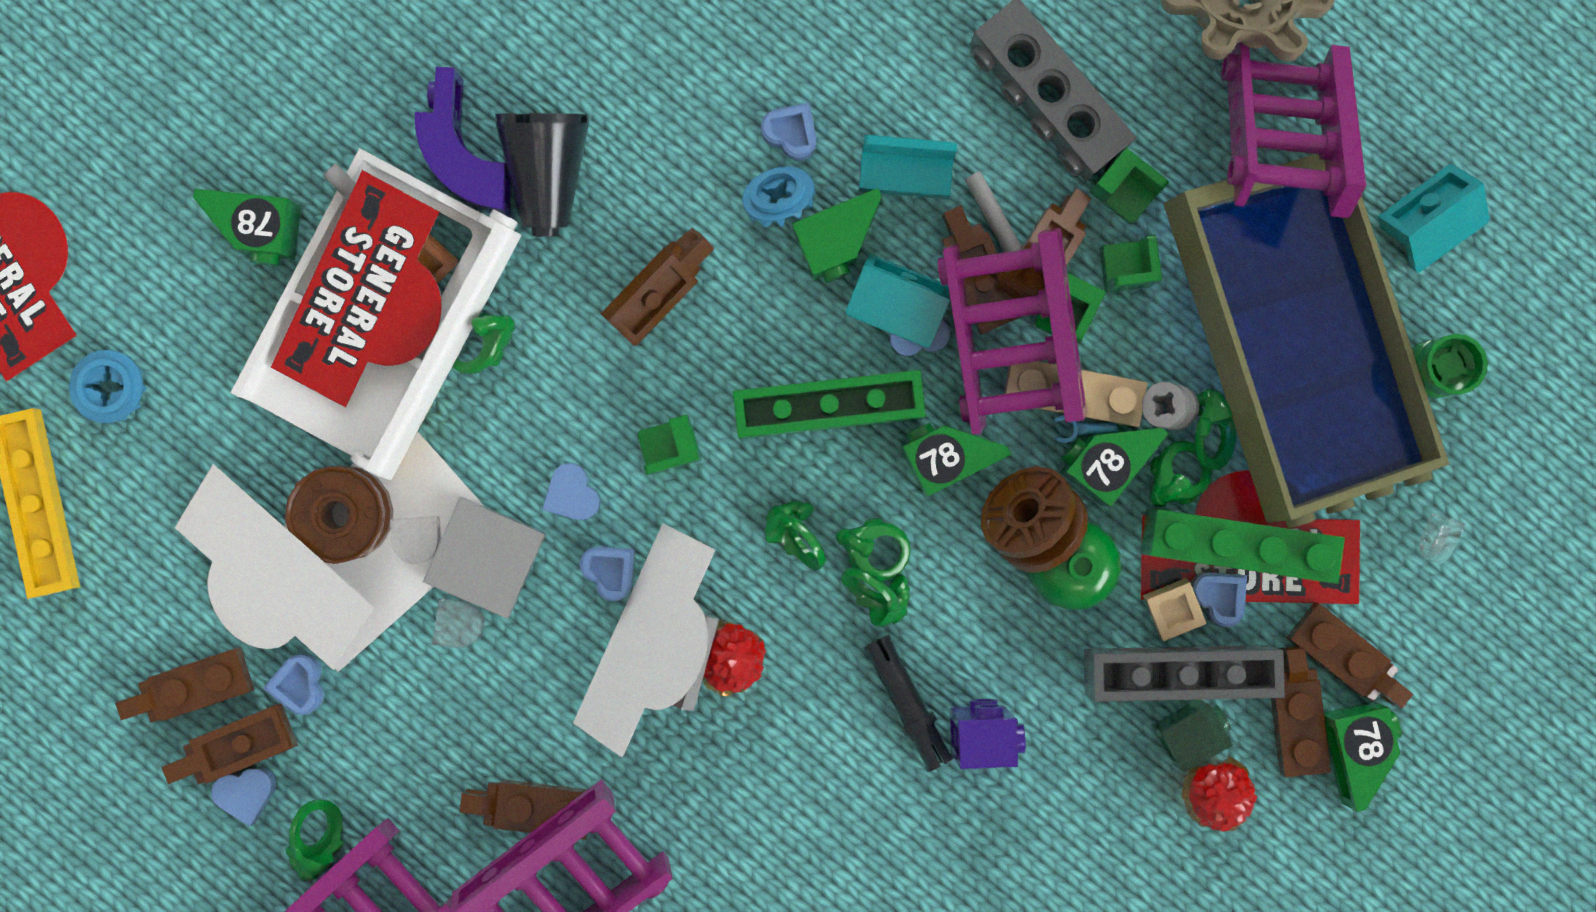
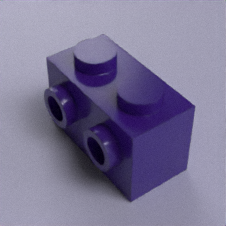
[949,699,1026,769]

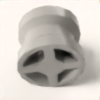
[1142,382,1199,430]

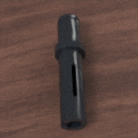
[863,634,954,772]

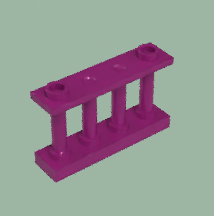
[1221,42,1366,218]
[938,228,1087,435]
[451,779,673,912]
[284,818,452,912]

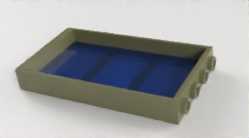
[1163,154,1450,528]

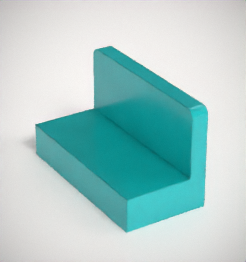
[858,135,957,199]
[1377,163,1490,273]
[846,253,951,348]

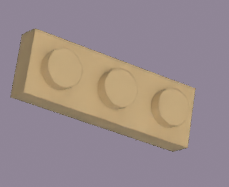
[1004,361,1148,428]

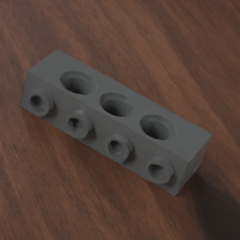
[970,0,1137,182]
[1084,645,1285,702]

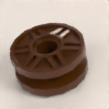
[285,466,394,564]
[981,466,1088,573]

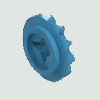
[742,167,816,228]
[69,350,147,424]

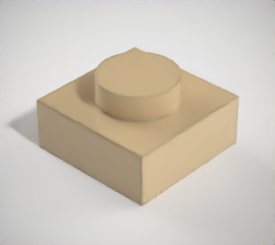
[1143,578,1206,641]

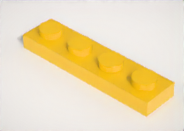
[0,408,80,599]

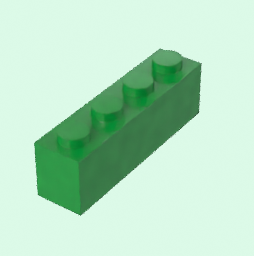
[733,370,926,440]
[1140,509,1345,584]

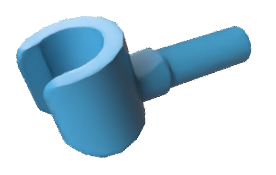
[1054,416,1117,444]

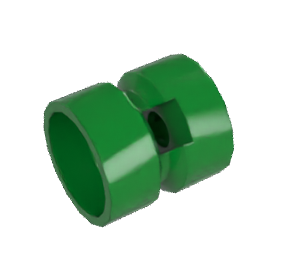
[1412,334,1488,399]

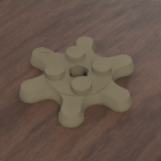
[1160,0,1335,62]

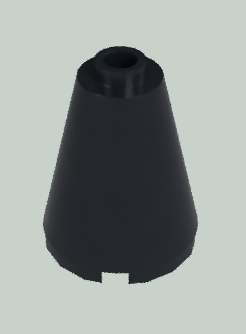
[495,113,589,237]

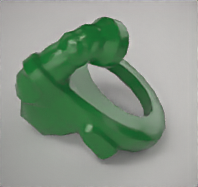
[452,313,515,374]
[1195,388,1236,470]
[1149,441,1212,507]
[763,501,826,570]
[836,518,911,581]
[841,568,910,627]
[286,799,344,882]

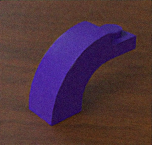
[414,67,512,217]

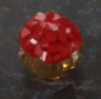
[702,620,766,696]
[1181,756,1257,832]

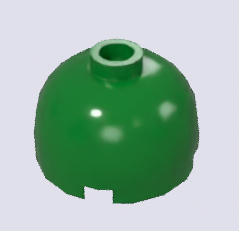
[1028,522,1121,611]

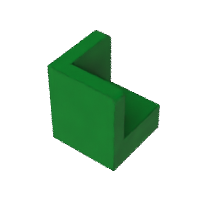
[1089,147,1169,224]
[1099,234,1162,293]
[1034,272,1106,343]
[637,415,702,476]

